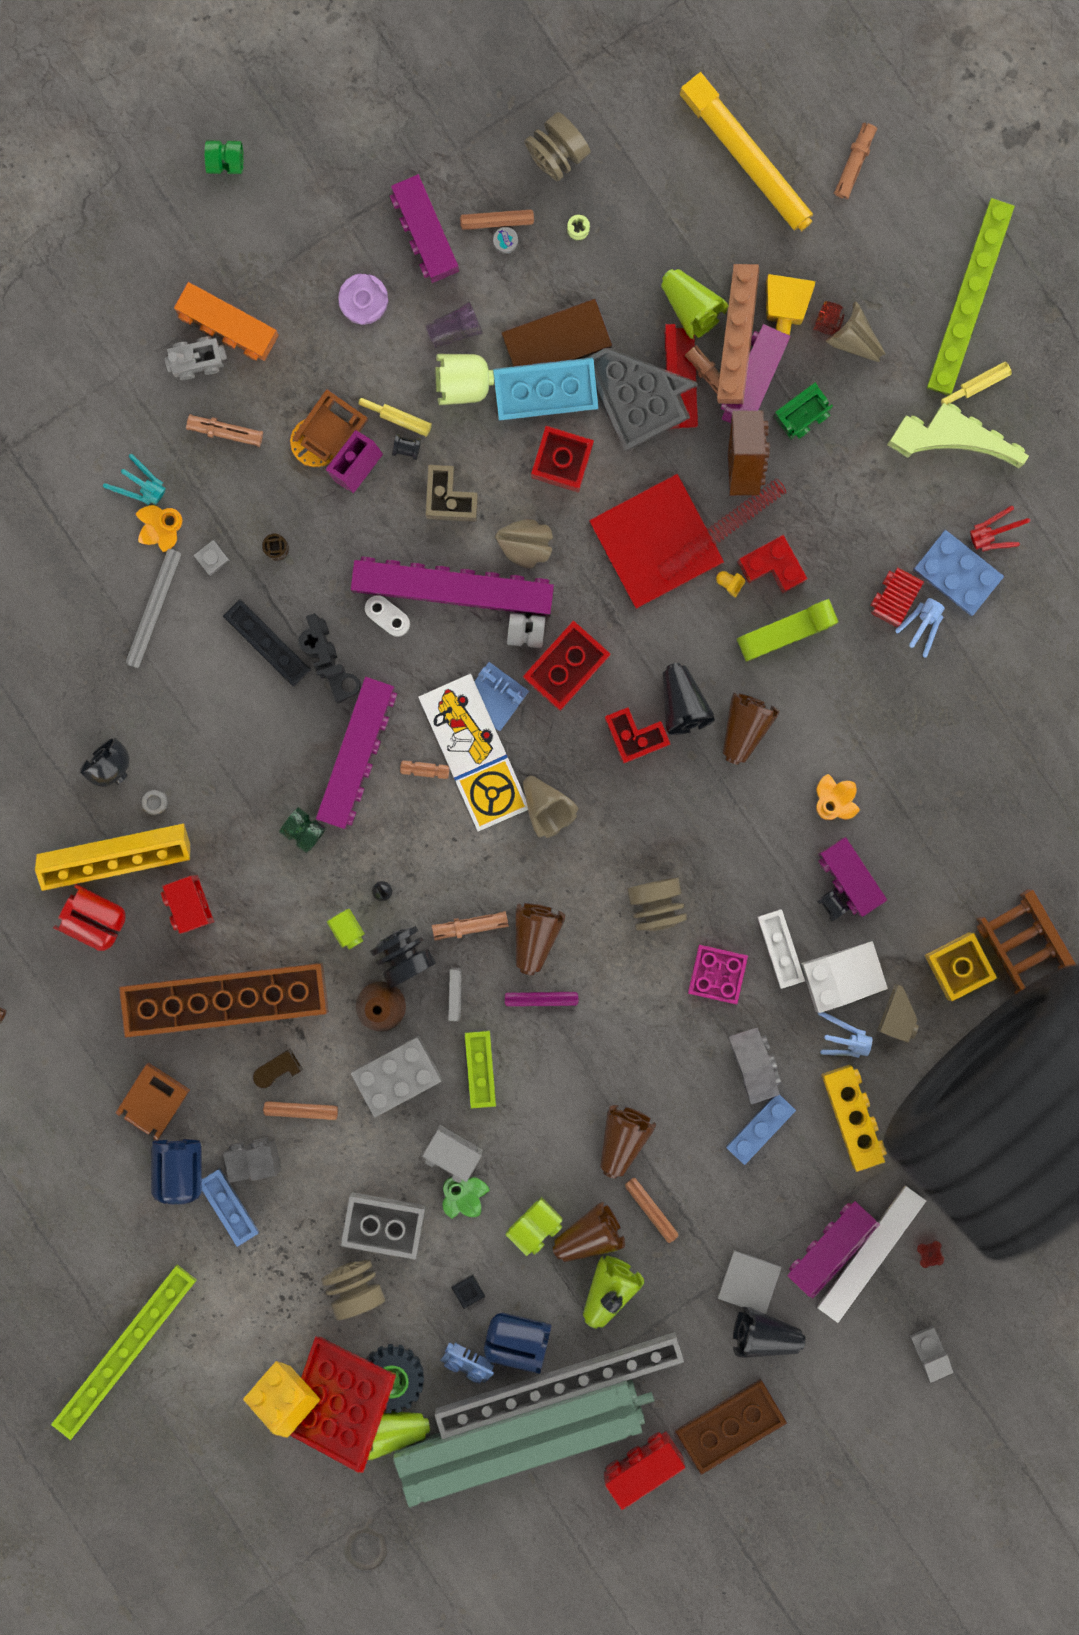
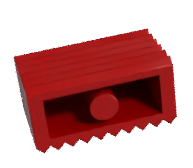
[870,567,924,627]

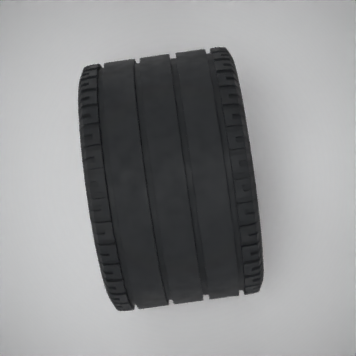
[882,964,1079,1262]

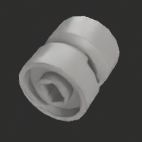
[507,613,545,649]

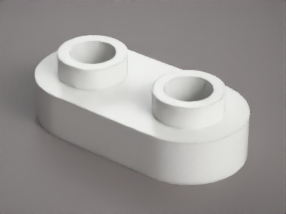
[365,595,410,637]

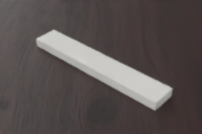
[817,1185,926,1323]

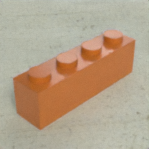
[174,282,279,361]

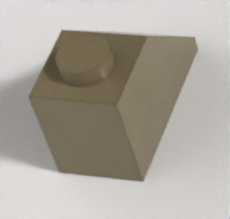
[877,984,919,1043]

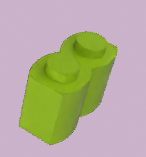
[327,908,365,949]
[505,1197,563,1256]

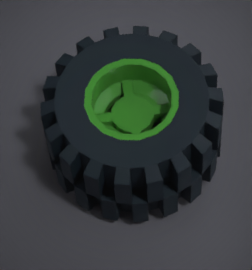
[366,1344,424,1413]

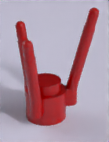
[970,506,1031,552]

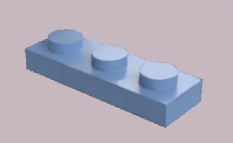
[726,1095,796,1165]
[202,1168,259,1247]

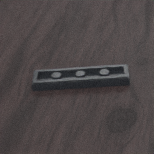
[223,599,311,687]

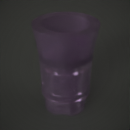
[426,301,483,348]

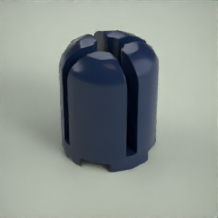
[151,1139,202,1205]
[484,1312,552,1374]

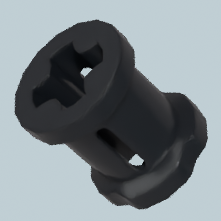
[392,433,421,460]
[817,888,849,922]

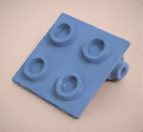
[474,662,529,731]
[440,1343,494,1384]

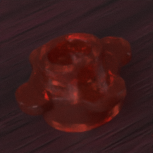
[917,1241,944,1268]

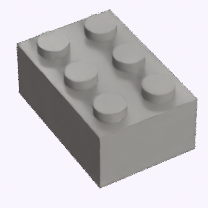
[351,1035,442,1118]
[341,1192,426,1260]

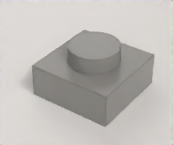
[194,540,230,576]

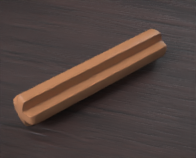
[460,209,534,230]
[263,1101,338,1120]
[625,1178,678,1243]

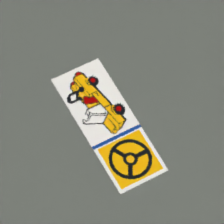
[419,674,528,831]

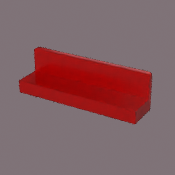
[664,324,698,429]

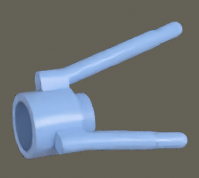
[895,598,945,658]
[818,1012,872,1058]

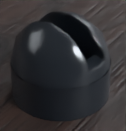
[372,881,393,901]
[600,1291,623,1314]

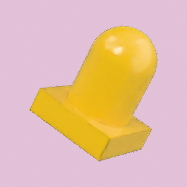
[716,571,746,598]

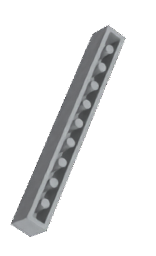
[435,1332,684,1439]

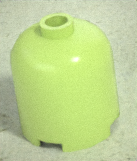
[435,354,494,405]

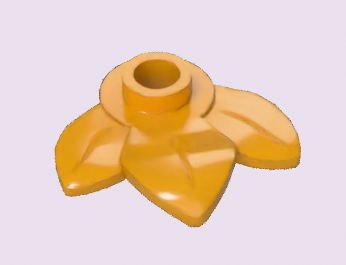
[136,505,183,552]
[816,774,860,820]

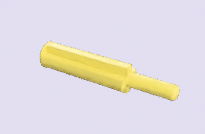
[941,362,1012,405]
[359,398,432,437]

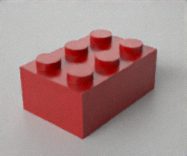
[523,620,611,712]
[604,1431,686,1510]

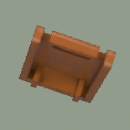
[292,389,368,463]
[115,1063,190,1140]

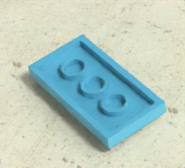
[493,358,598,420]

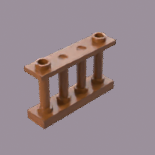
[976,889,1076,995]

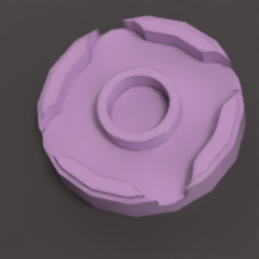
[338,274,388,325]

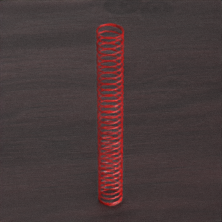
[657,478,786,581]

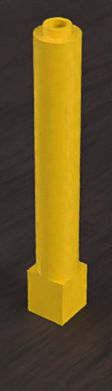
[680,72,813,231]

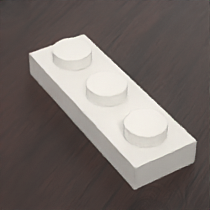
[757,909,805,989]

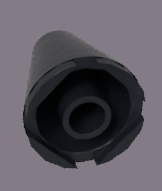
[663,663,715,735]
[733,1306,806,1358]

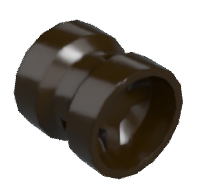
[262,533,289,561]

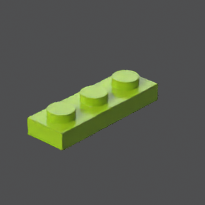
[465,1031,496,1108]

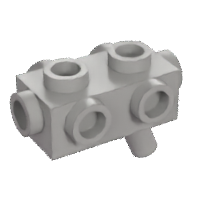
[165,336,227,380]

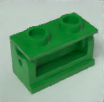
[773,382,833,440]

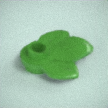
[442,1176,490,1219]

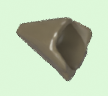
[825,302,885,362]
[495,519,553,569]
[523,776,579,838]

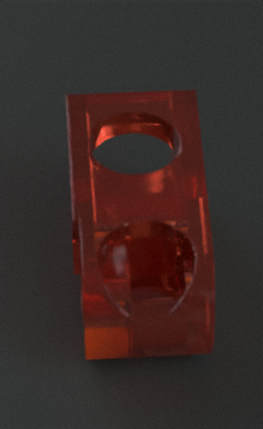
[813,301,845,336]

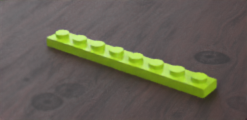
[927,198,1015,396]
[51,1264,197,1440]

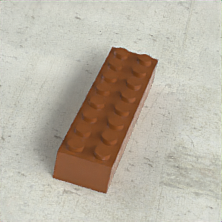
[119,963,329,1038]

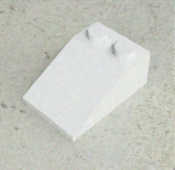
[801,941,888,1013]

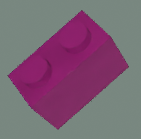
[325,430,383,494]

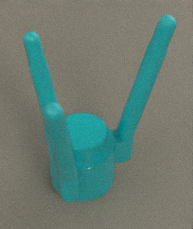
[103,454,166,506]

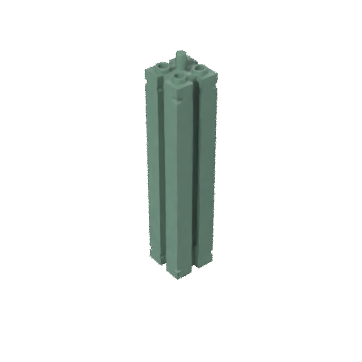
[393,1379,654,1507]

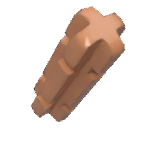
[400,761,450,779]

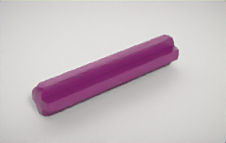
[505,992,579,1006]

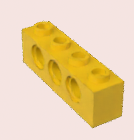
[821,1064,887,1172]

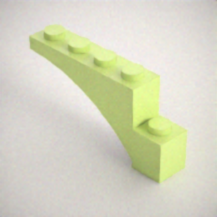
[887,403,1029,468]

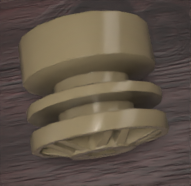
[524,112,591,181]
[627,877,687,931]
[321,1259,386,1320]

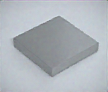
[449,968,462,1021]
[717,1250,782,1314]

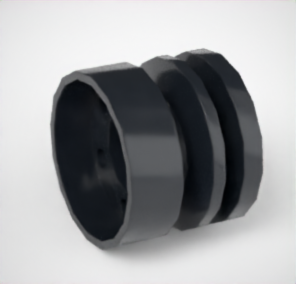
[370,926,436,988]

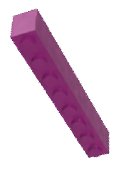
[351,557,554,617]

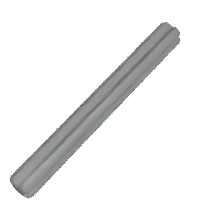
[126,549,181,668]

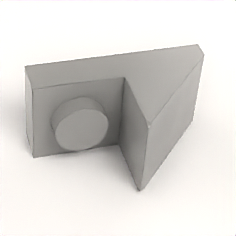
[910,1326,953,1383]

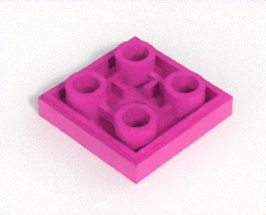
[688,945,748,1004]

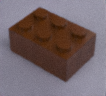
[727,411,770,496]

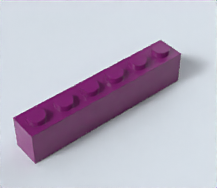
[316,676,398,829]

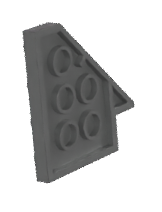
[588,348,698,451]

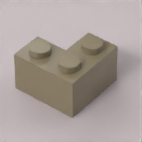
[426,465,478,522]

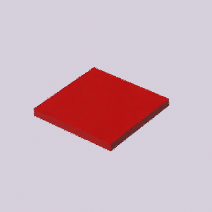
[589,474,724,609]
[290,1336,396,1473]

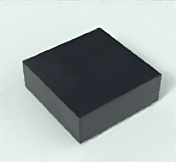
[451,1274,486,1309]

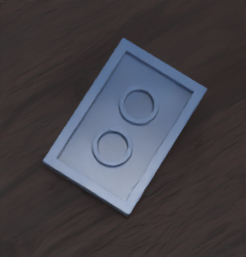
[913,530,1004,616]

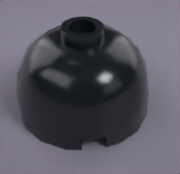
[79,738,130,787]

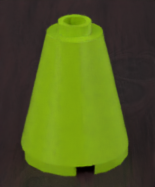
[661,269,728,339]
[583,1256,644,1329]
[368,1410,430,1460]

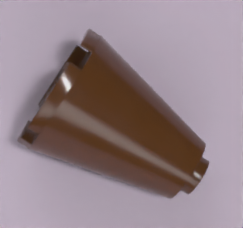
[722,692,780,765]
[516,903,565,975]
[356,982,406,1032]
[600,1105,656,1179]
[552,1202,625,1262]

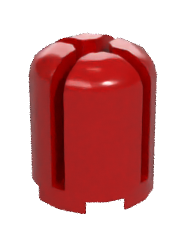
[53,884,126,951]

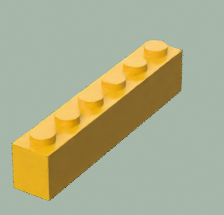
[35,824,190,891]

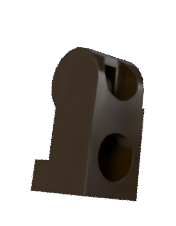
[253,1048,303,1088]

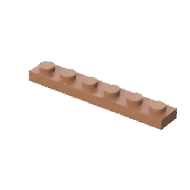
[717,264,760,404]

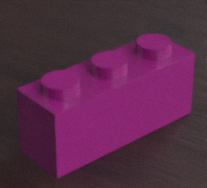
[818,837,887,917]

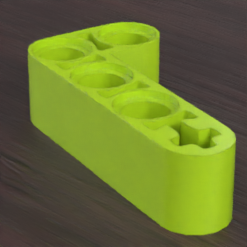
[736,599,839,662]

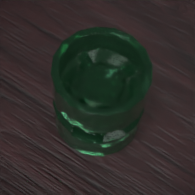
[279,807,326,854]

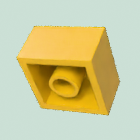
[924,932,997,1001]
[243,1361,320,1438]

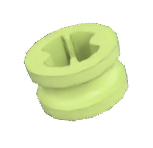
[567,215,590,240]

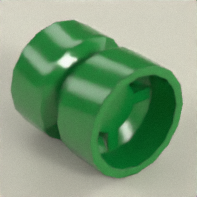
[205,140,244,174]

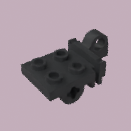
[299,613,361,704]

